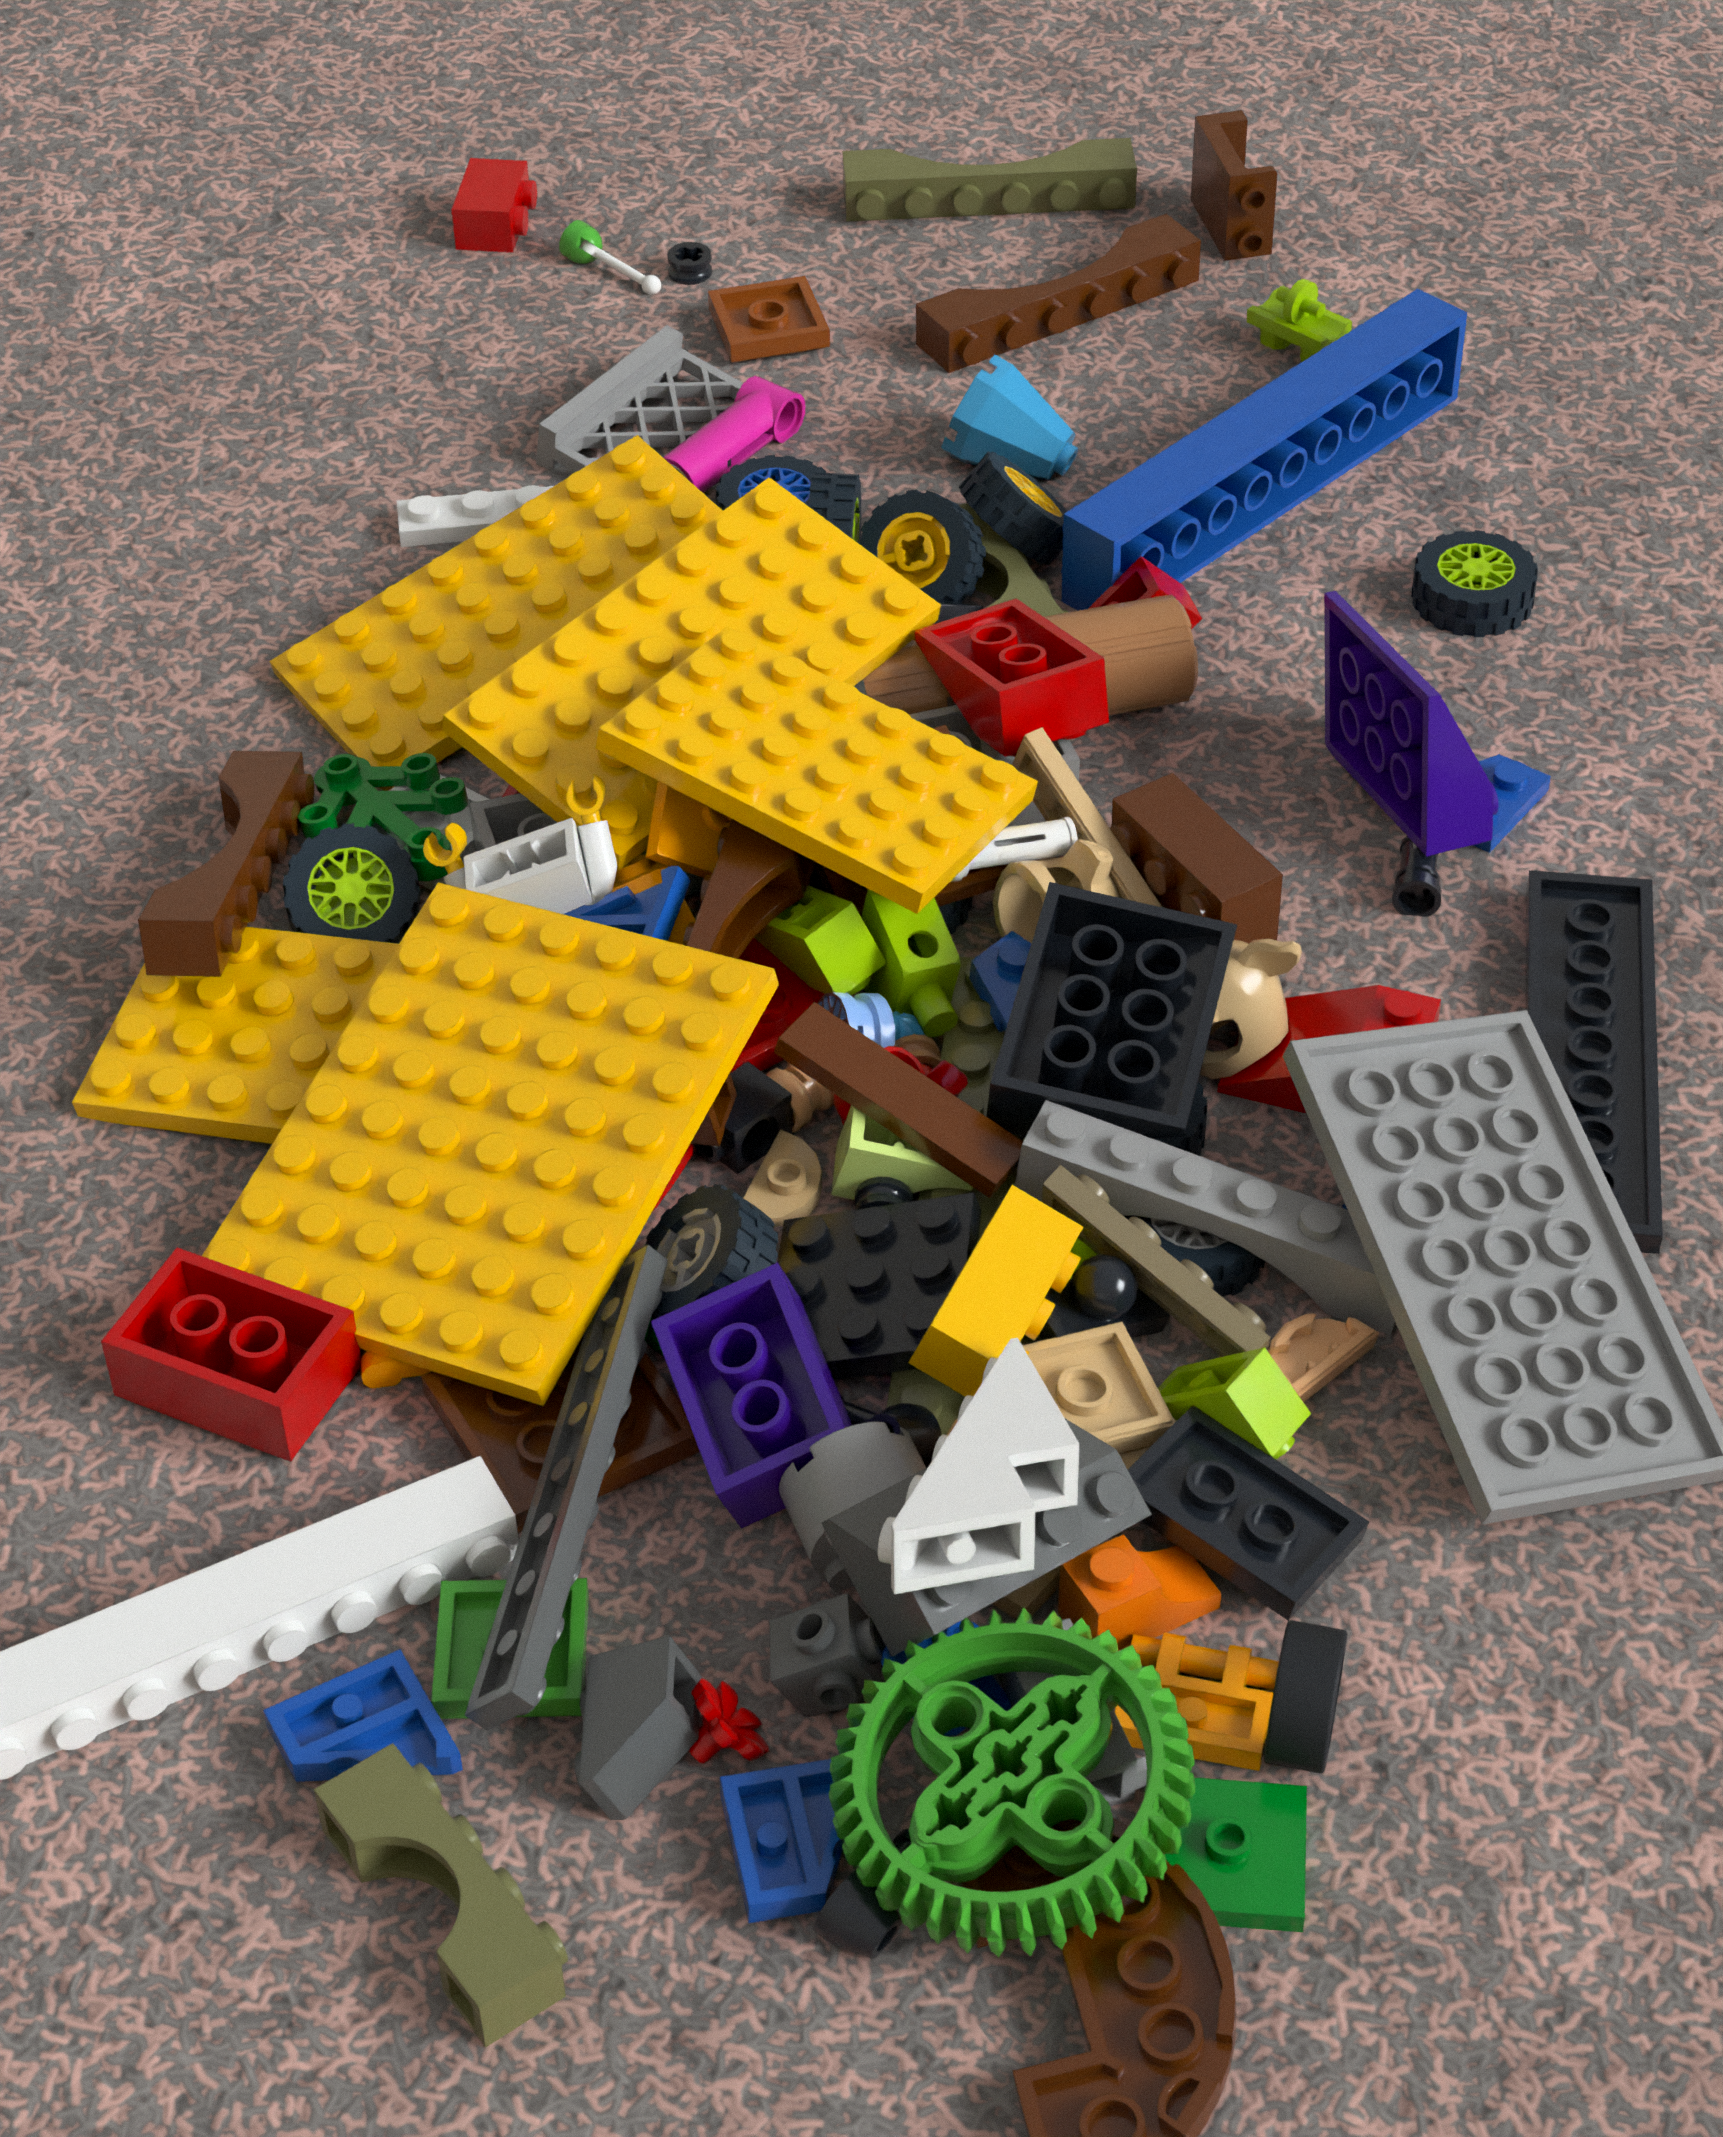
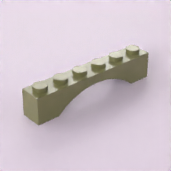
[842,138,1137,222]

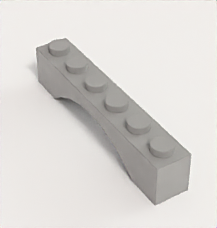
[1015,1100,1396,1335]

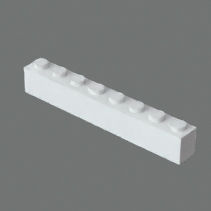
[0,1456,519,1780]

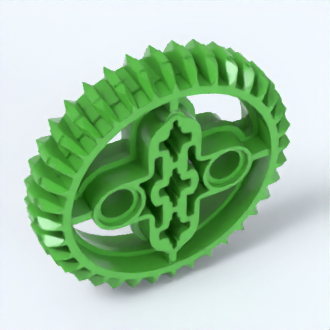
[829,1607,1196,1957]

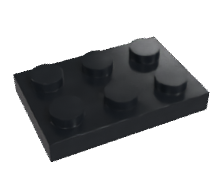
[1127,1405,1369,1621]

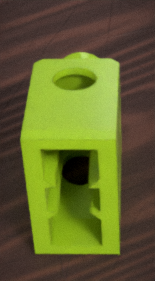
[861,889,961,1037]

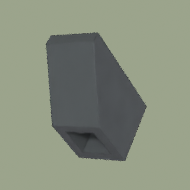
[574,1635,702,1820]

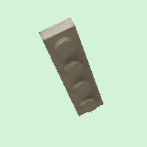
[1042,1165,1271,1357]

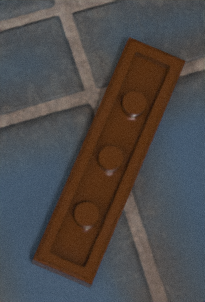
[774,1002,1023,1198]

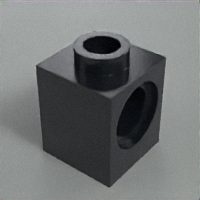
[694,1061,794,1174]

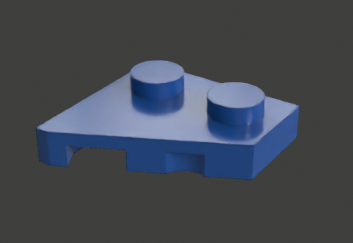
[263,1649,463,1782]
[720,1759,844,1923]

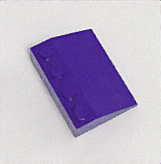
[1324,591,1498,857]

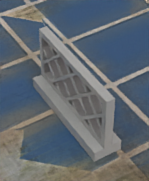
[536,325,743,472]

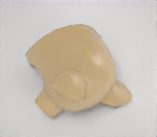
[993,839,1120,943]
[1200,939,1302,1079]

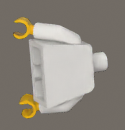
[423,774,617,914]

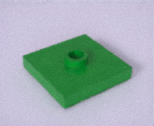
[1164,1777,1307,1933]

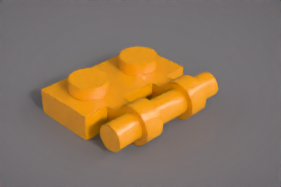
[1115,1632,1279,1771]

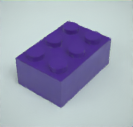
[651,1262,852,1529]

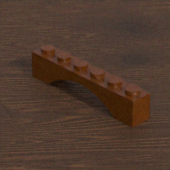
[916,213,1201,373]
[138,751,315,977]
[683,819,816,1146]

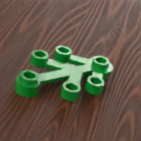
[298,753,469,881]

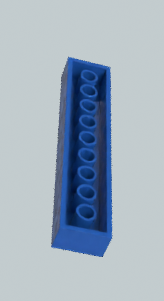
[1061,289,1467,611]

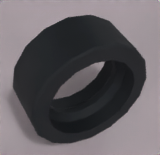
[1264,1620,1347,1774]

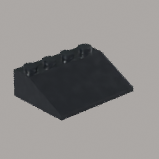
[986,882,1237,1138]

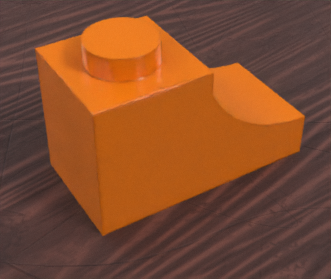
[1058,1534,1222,1651]

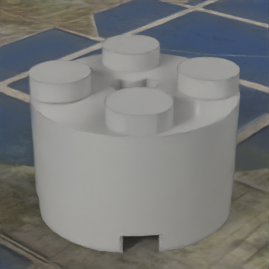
[779,1422,926,1590]

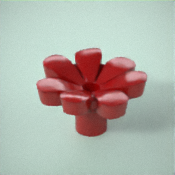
[688,1678,769,1764]

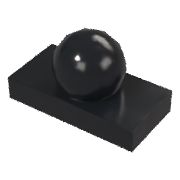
[1038,1254,1170,1340]

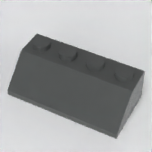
[821,1419,1152,1656]

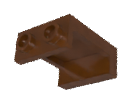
[1191,110,1278,261]

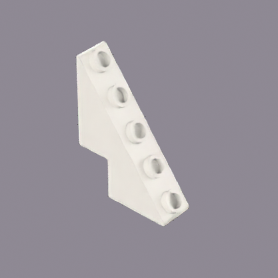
[878,1337,1079,1594]

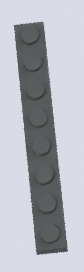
[465,1245,668,1731]

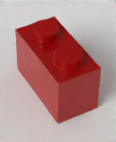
[451,158,537,253]

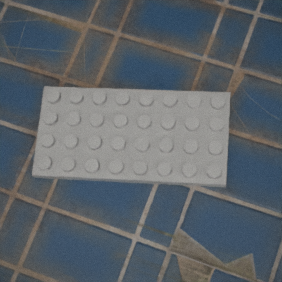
[1283,1010,1723,1525]

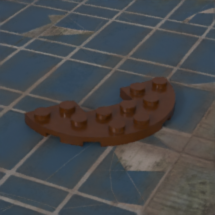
[960,1818,1237,2137]

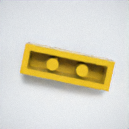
[908,1185,1083,1397]

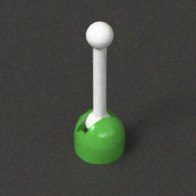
[559,220,661,295]

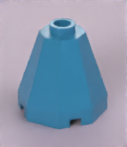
[941,355,1079,480]

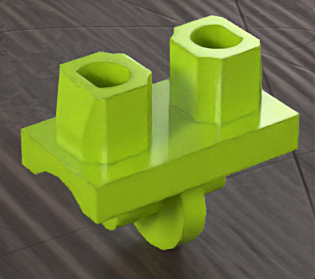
[1246,279,1352,362]

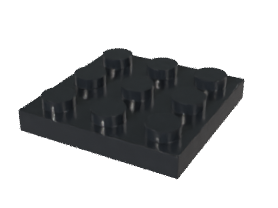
[777,1192,982,1380]

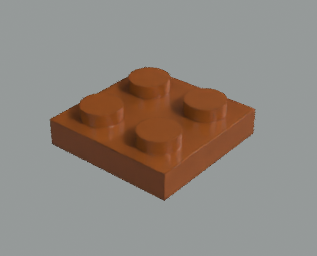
[708,276,830,363]

